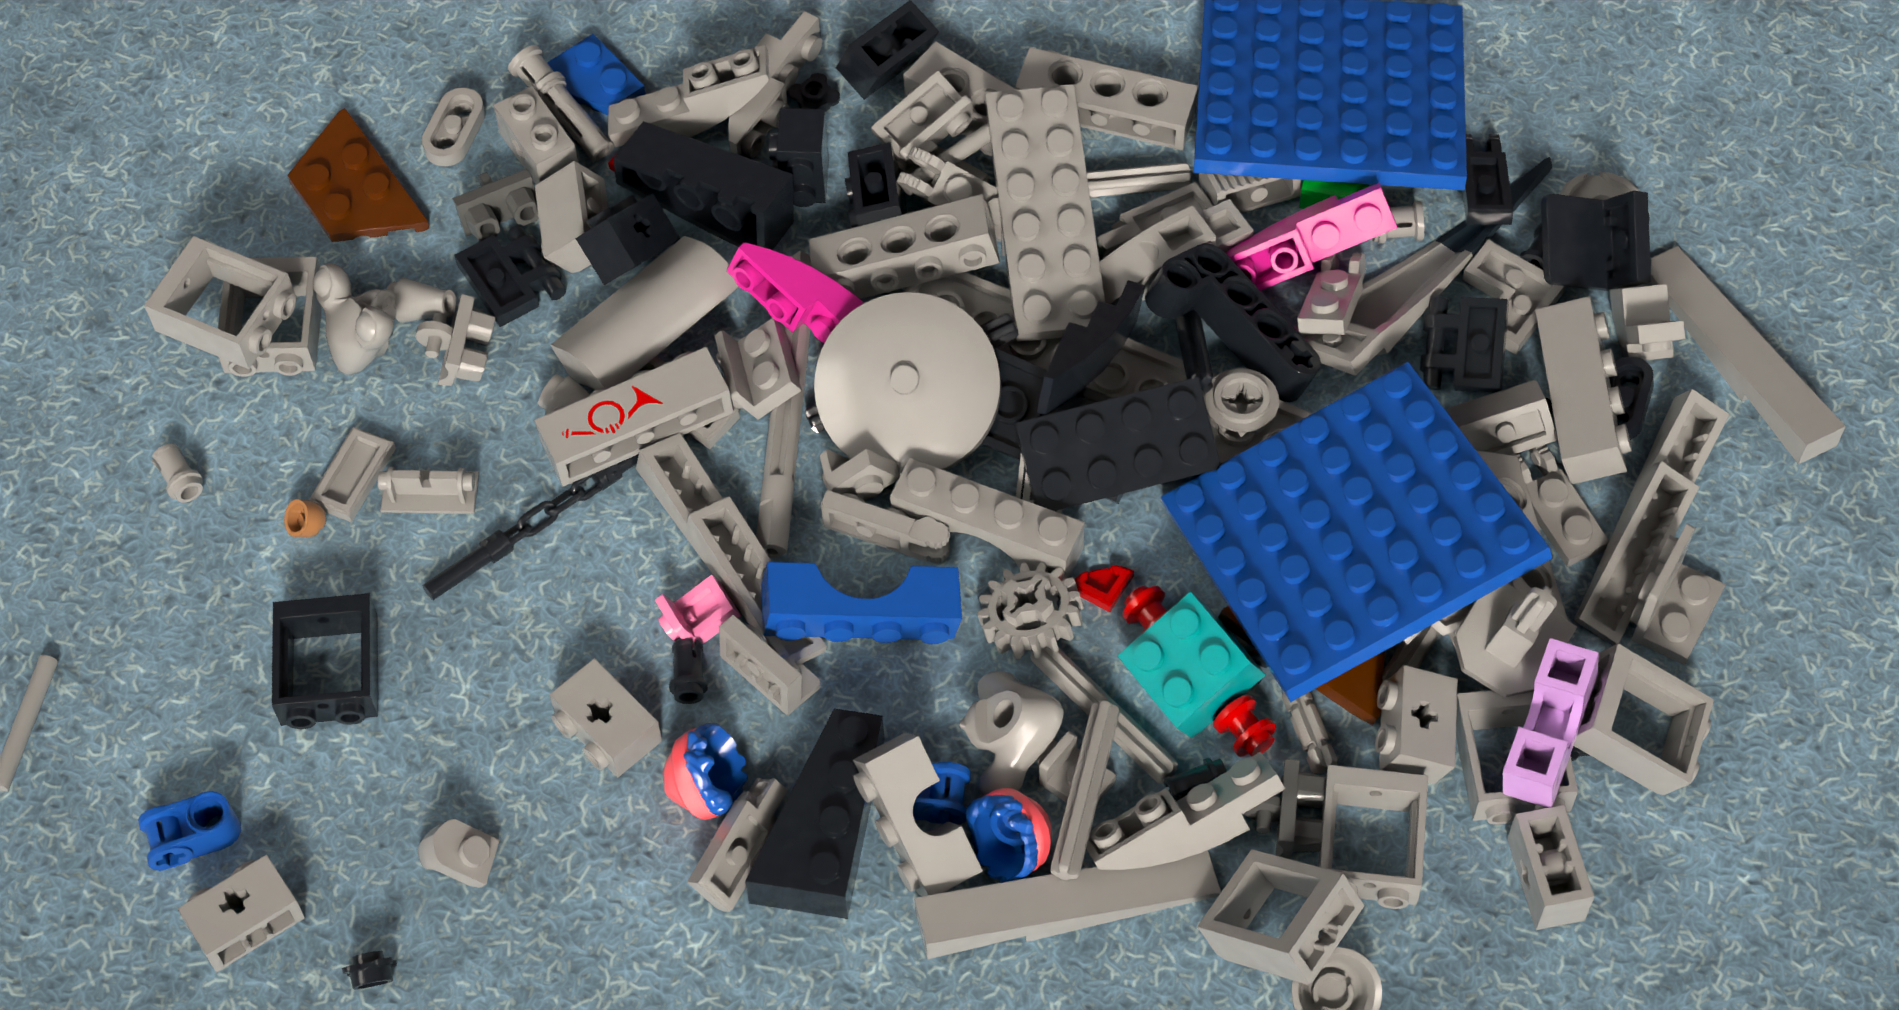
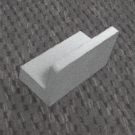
[1448,380,1558,455]

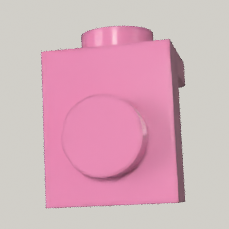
[655,574,741,648]

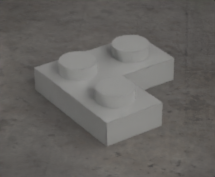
[1462,240,1565,355]

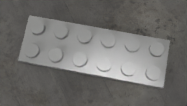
[985,84,1105,342]

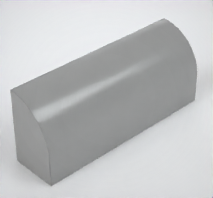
[551,236,739,390]

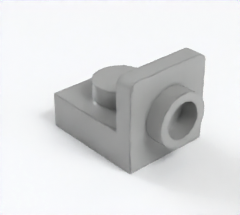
[1037,731,1116,803]

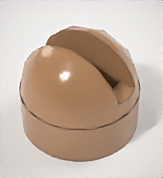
[284,499,326,538]

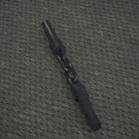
[422,454,639,600]

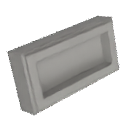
[309,427,396,522]

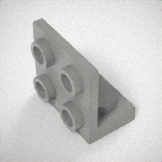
[1629,524,1726,665]

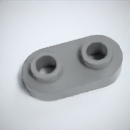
[422,88,485,167]

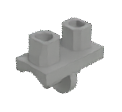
[416,294,495,386]

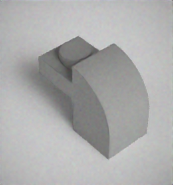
[1610,284,1685,360]

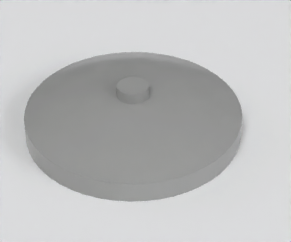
[814,292,1001,475]

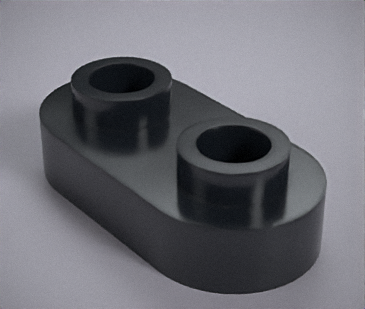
[1609,356,1654,440]

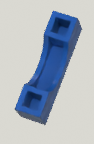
[761,562,962,644]

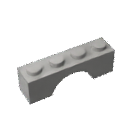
[890,458,1085,579]

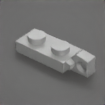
[1097,182,1214,260]
[687,778,788,912]

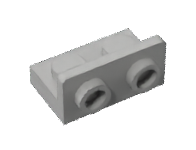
[714,318,802,420]
[719,615,820,716]

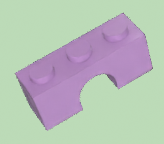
[1503,638,1599,808]

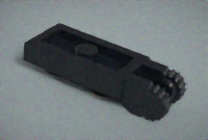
[1462,134,1513,225]

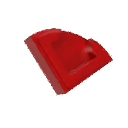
[1074,565,1134,612]

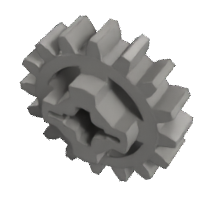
[977,562,1084,659]

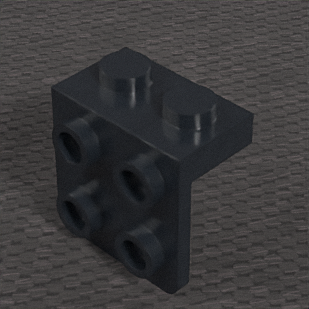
[1541,191,1651,291]

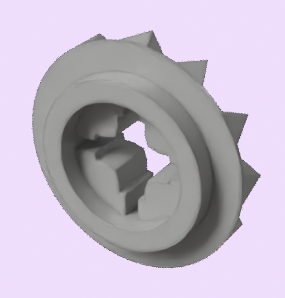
[1204,368,1279,437]

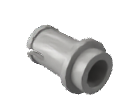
[152,443,203,503]

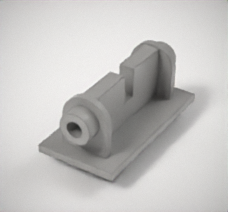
[378,467,479,514]

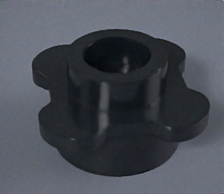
[788,73,840,112]
[342,951,397,990]

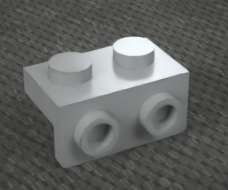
[871,70,973,170]

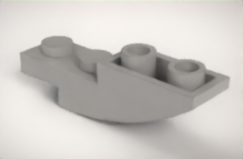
[728,11,822,158]
[608,44,769,147]
[1099,199,1253,306]
[1086,752,1285,870]

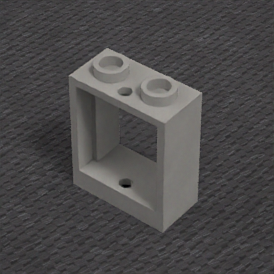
[144,236,297,369]
[218,256,322,377]
[1574,643,1714,795]
[1456,690,1578,825]
[1318,765,1428,909]
[1197,849,1365,986]

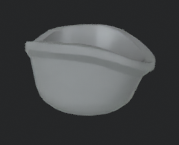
[1291,947,1382,1010]

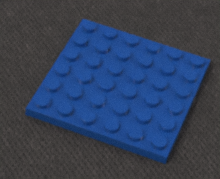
[1193,0,1467,191]
[1161,362,1553,702]

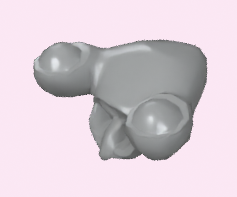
[312,263,396,375]
[959,671,1064,796]

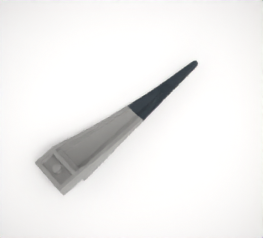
[1294,157,1552,376]

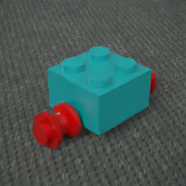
[1117,586,1276,757]

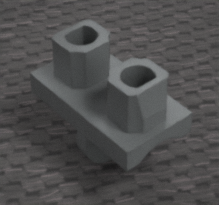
[452,169,539,241]
[1244,759,1326,859]

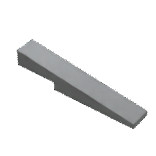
[1651,246,1846,465]
[1574,389,1730,645]
[636,433,827,665]
[914,850,1221,960]

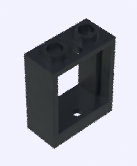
[272,593,378,729]

